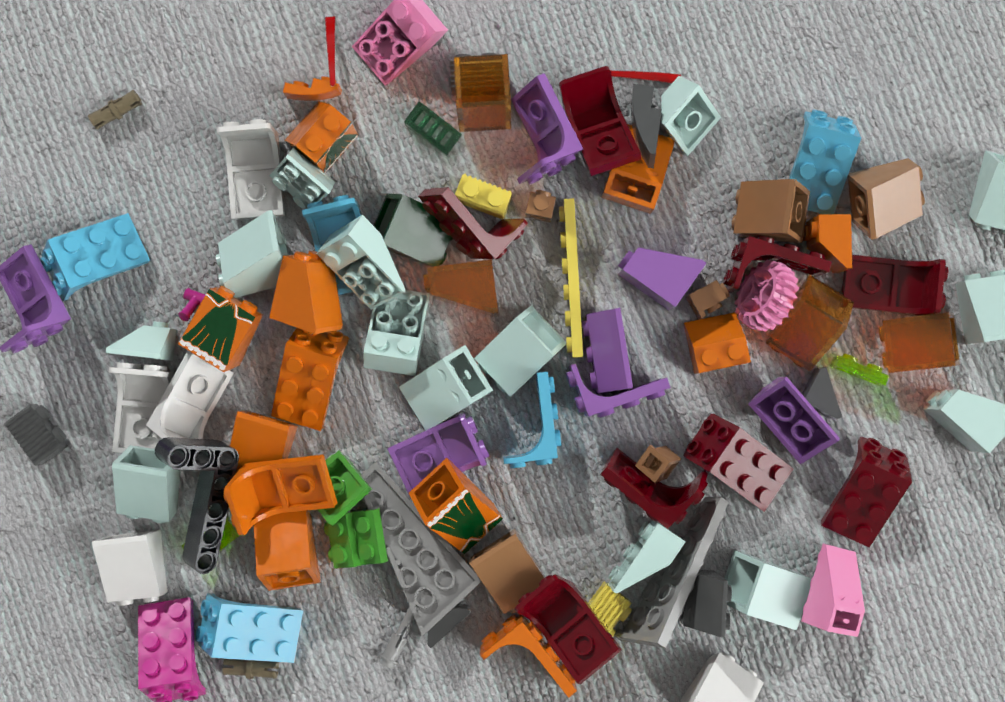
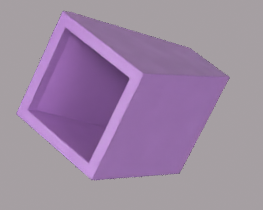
[618,247,706,311]

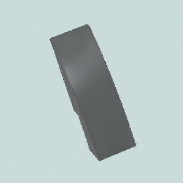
[631,84,662,169]

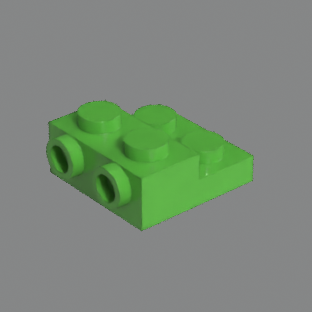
[317,450,372,526]
[324,508,388,569]

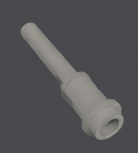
[379,606,415,669]

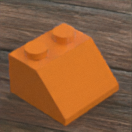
[803,214,852,273]
[683,312,751,374]

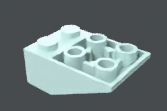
[269,147,335,209]
[316,215,405,310]
[363,290,430,376]
[399,345,493,430]
[608,519,685,594]

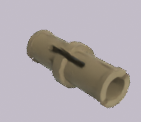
[88,89,143,130]
[222,659,279,679]

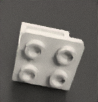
[216,119,285,220]
[146,351,234,456]
[108,362,175,453]

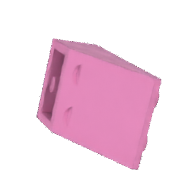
[352,0,448,86]
[801,543,865,637]

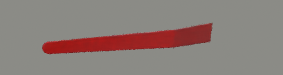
[325,16,335,86]
[610,70,681,83]

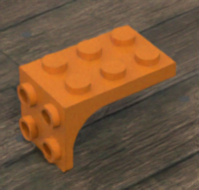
[271,328,349,431]
[224,454,338,535]
[480,614,577,698]

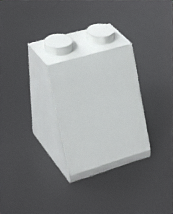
[92,530,167,606]
[679,652,764,702]

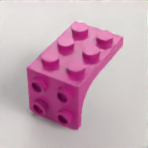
[138,597,206,702]

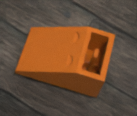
[601,124,675,214]

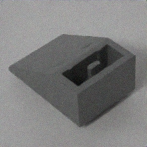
[680,570,732,638]

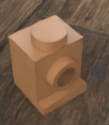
[525,190,556,223]
[686,280,730,319]
[635,445,681,483]

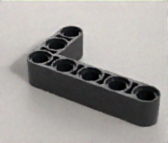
[155,437,239,575]

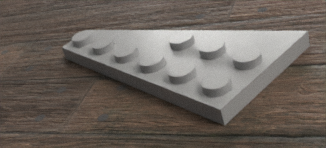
[361,462,482,636]
[614,497,728,648]

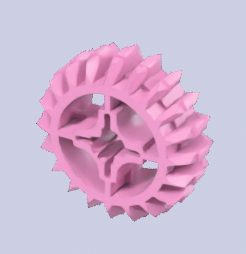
[734,260,799,332]

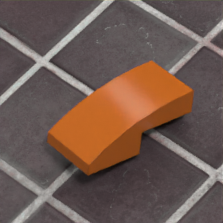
[283,76,342,101]

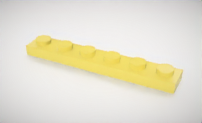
[559,198,583,358]

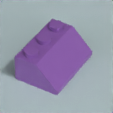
[581,308,633,393]
[748,377,840,464]

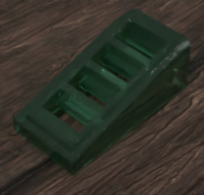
[404,101,462,156]

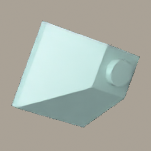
[661,76,721,156]
[106,321,177,361]

